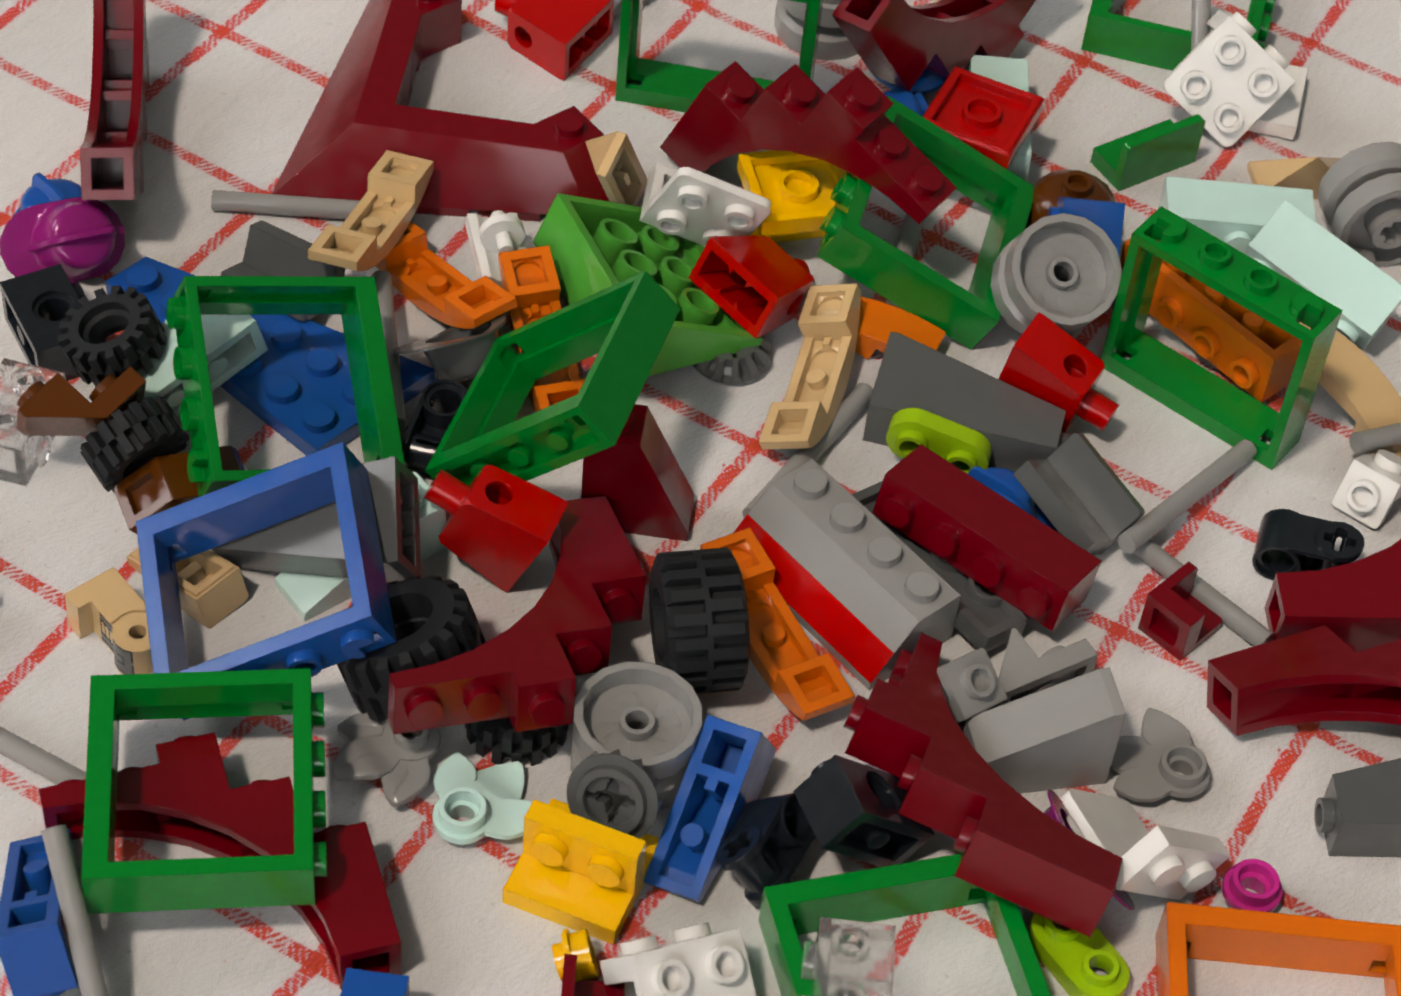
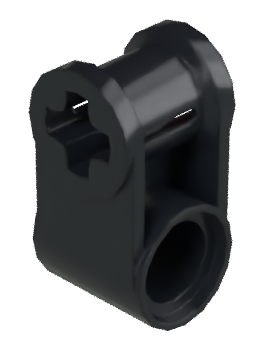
[401,379,468,474]
[1252,509,1364,581]
[715,793,816,906]

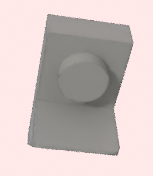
[991,628,1098,709]

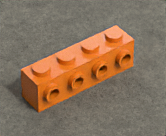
[1120,238,1302,402]

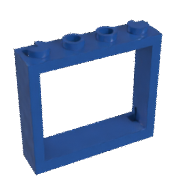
[136,442,396,721]

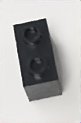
[0,264,107,384]
[793,755,935,867]

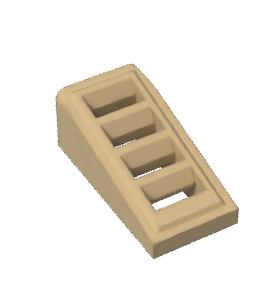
[126,547,248,628]

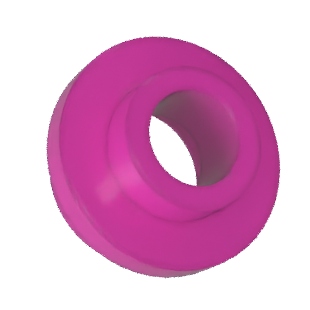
[1222,859,1283,912]

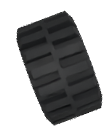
[649,547,750,694]
[337,575,486,723]

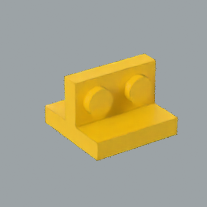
[737,150,846,243]
[502,798,660,945]

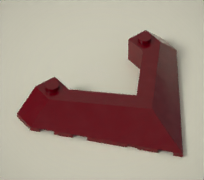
[272,0,610,222]

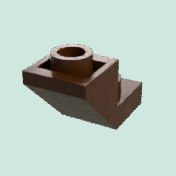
[17,366,146,436]
[113,445,245,534]

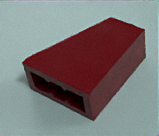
[581,404,694,541]

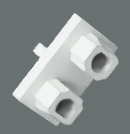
[465,210,526,287]

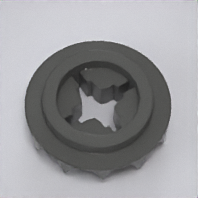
[693,335,772,384]
[567,749,663,838]

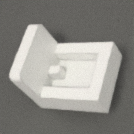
[1332,449,1401,529]

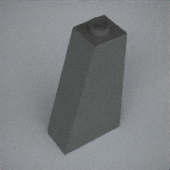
[863,332,1071,472]
[211,456,421,582]
[1314,758,1401,857]

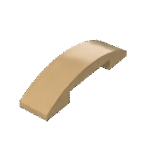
[308,150,434,271]
[759,283,861,450]
[1299,322,1401,457]

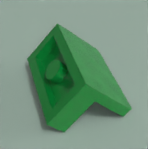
[1090,114,1206,191]

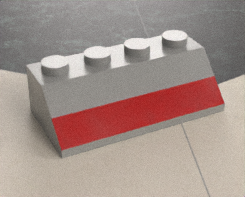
[733,459,961,690]

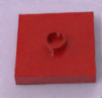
[923,67,1045,169]

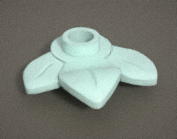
[432,752,532,845]

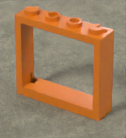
[1155,902,1401,996]

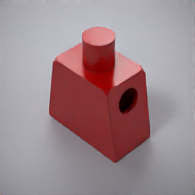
[494,0,614,81]
[688,235,814,339]
[998,312,1120,433]
[424,465,569,593]

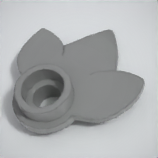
[1111,708,1210,802]
[334,713,441,808]

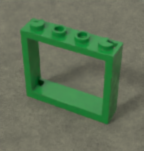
[615,0,824,112]
[1081,0,1275,71]
[817,96,1035,350]
[1101,206,1343,470]
[425,271,680,486]
[166,276,405,497]
[81,668,327,914]
[759,853,1051,996]

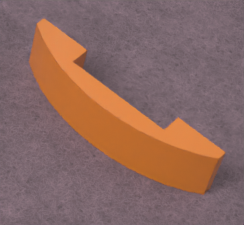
[376,222,517,329]
[498,245,586,412]
[700,528,855,721]

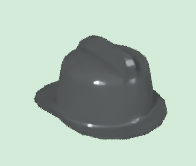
[393,314,507,388]

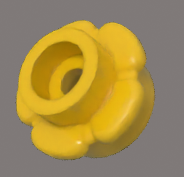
[552,928,599,982]

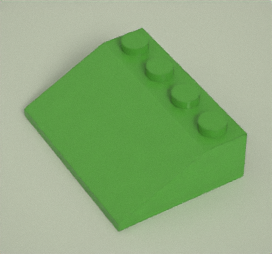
[533,193,763,376]

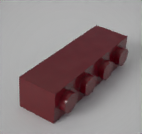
[872,444,1102,631]

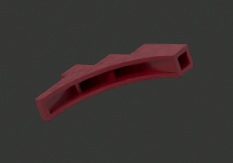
[80,0,150,200]
[832,0,1036,92]
[660,61,957,224]
[388,495,646,735]
[1264,539,1401,652]
[1207,625,1401,736]
[843,633,1123,937]
[39,732,402,990]

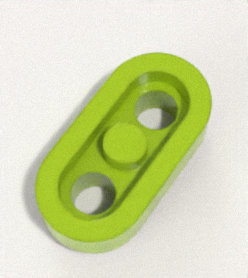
[886,408,992,474]
[1028,913,1130,996]

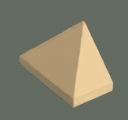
[585,131,647,206]
[1247,157,1341,199]

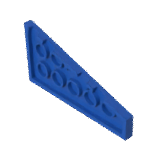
[106,257,435,456]

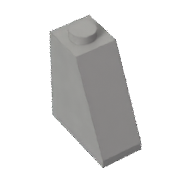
[963,667,1126,794]

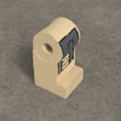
[65,567,153,674]

